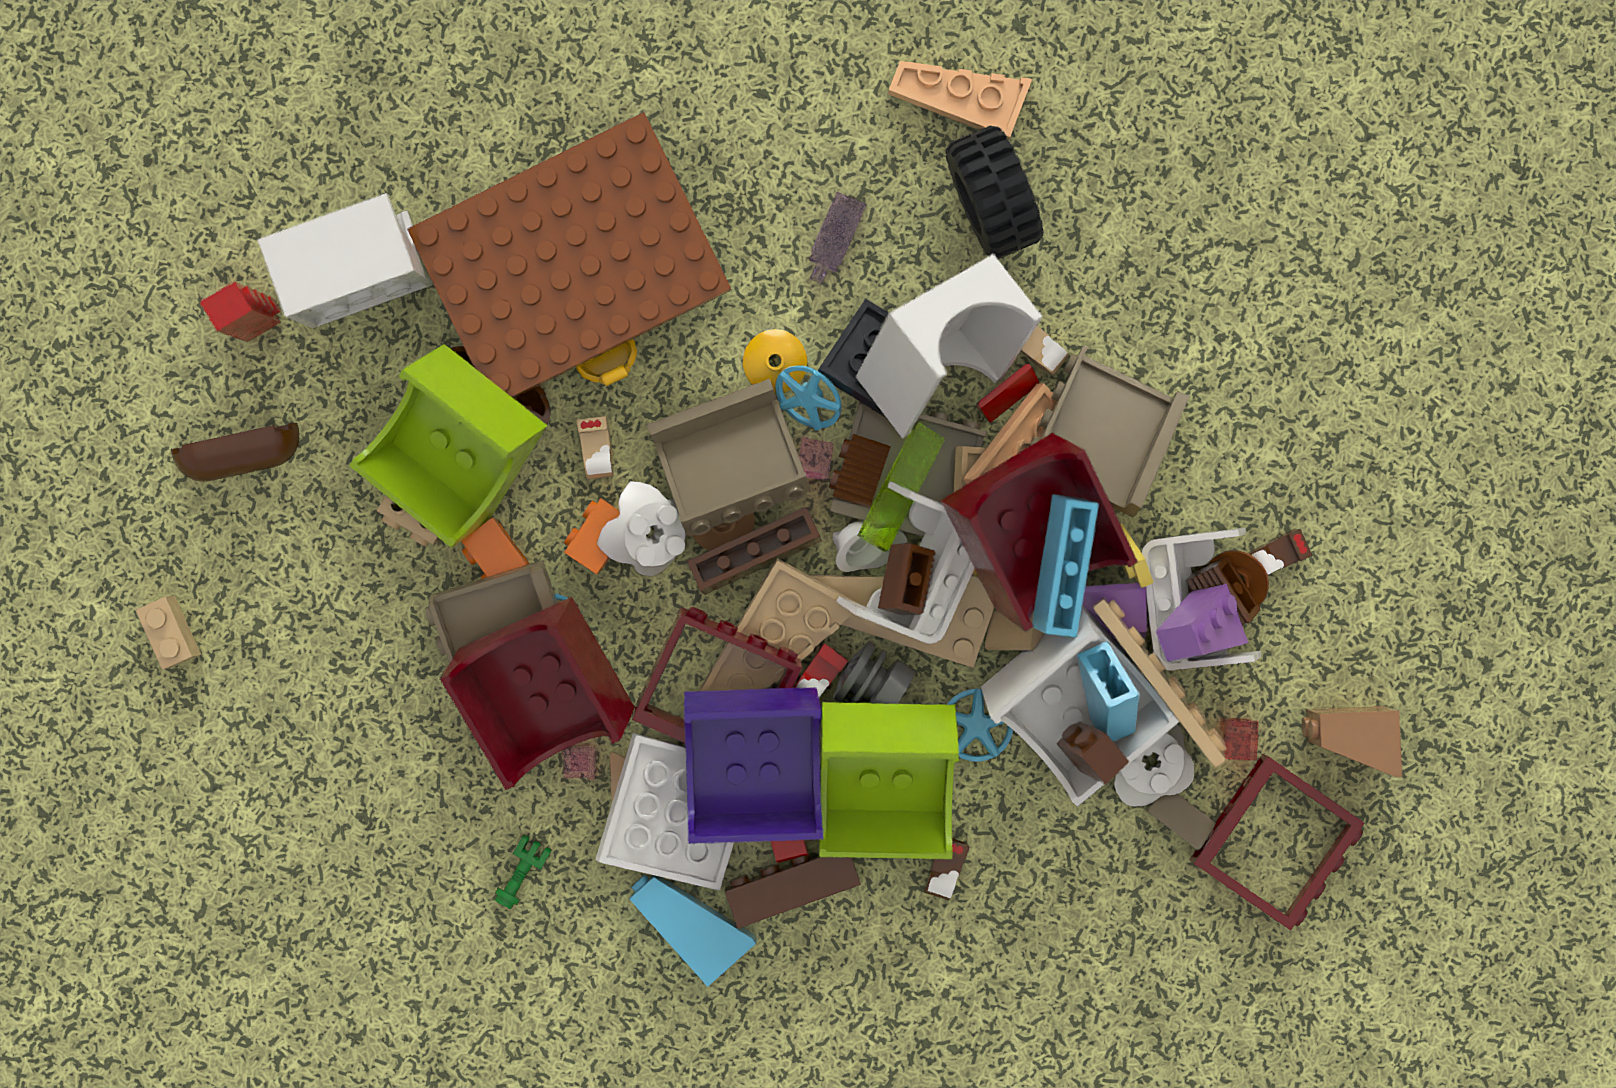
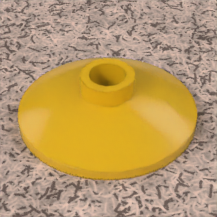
[743,329,807,394]

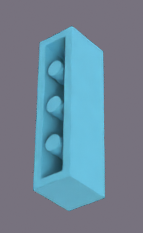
[1032,495,1098,637]

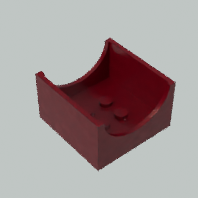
[940,432,1138,632]
[440,597,635,790]

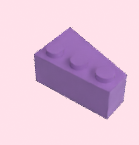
[1155,584,1248,661]

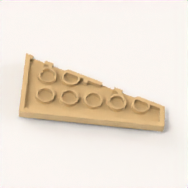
[682,558,861,719]
[809,575,994,668]
[1093,597,1227,768]

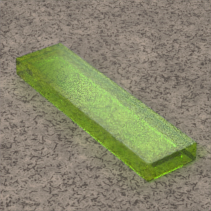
[857,422,945,552]

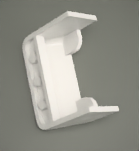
[836,481,975,644]
[1142,528,1261,670]

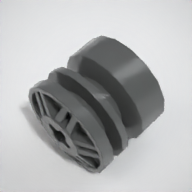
[833,641,916,704]

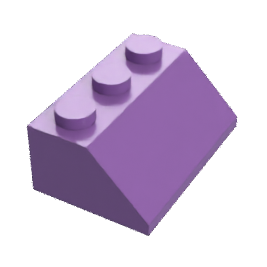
[1082,583,1147,647]

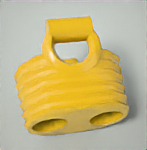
[576,339,637,387]

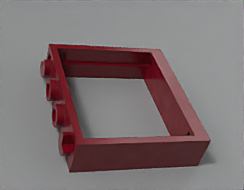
[632,607,802,743]
[1189,754,1365,931]

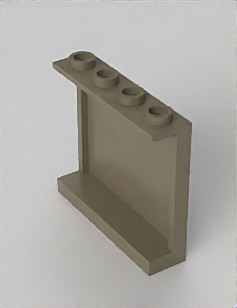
[1029,346,1190,517]
[647,379,811,537]
[830,401,987,537]
[425,560,558,668]

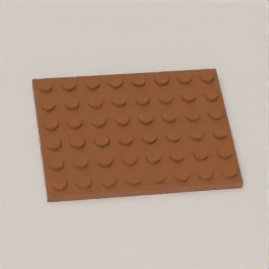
[407,112,732,398]

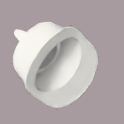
[832,521,907,572]

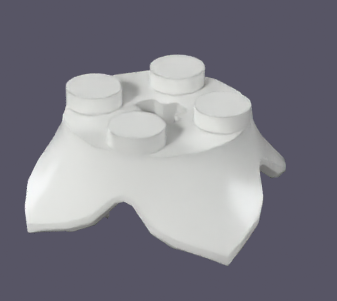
[597,481,686,576]
[1114,724,1194,806]

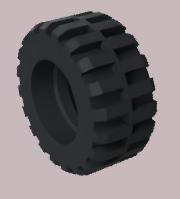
[945,125,1044,259]

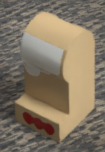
[1020,326,1070,376]
[576,416,614,480]

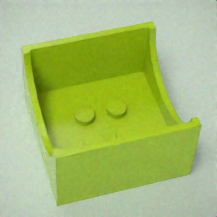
[349,344,547,548]
[819,702,959,859]

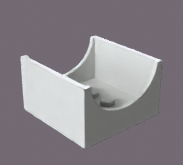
[258,193,434,328]
[856,254,1042,438]
[981,605,1179,807]

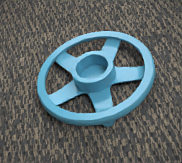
[775,365,842,431]
[947,689,1013,762]

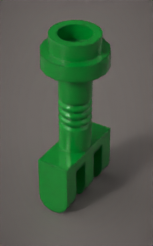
[494,834,552,909]

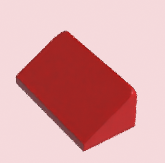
[976,363,1039,423]

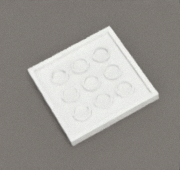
[596,733,734,891]

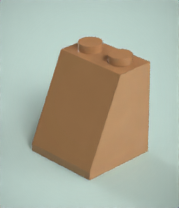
[1301,706,1402,777]

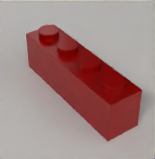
[199,281,281,342]

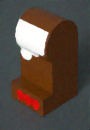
[1248,529,1313,575]
[924,838,970,901]

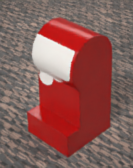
[793,642,848,697]

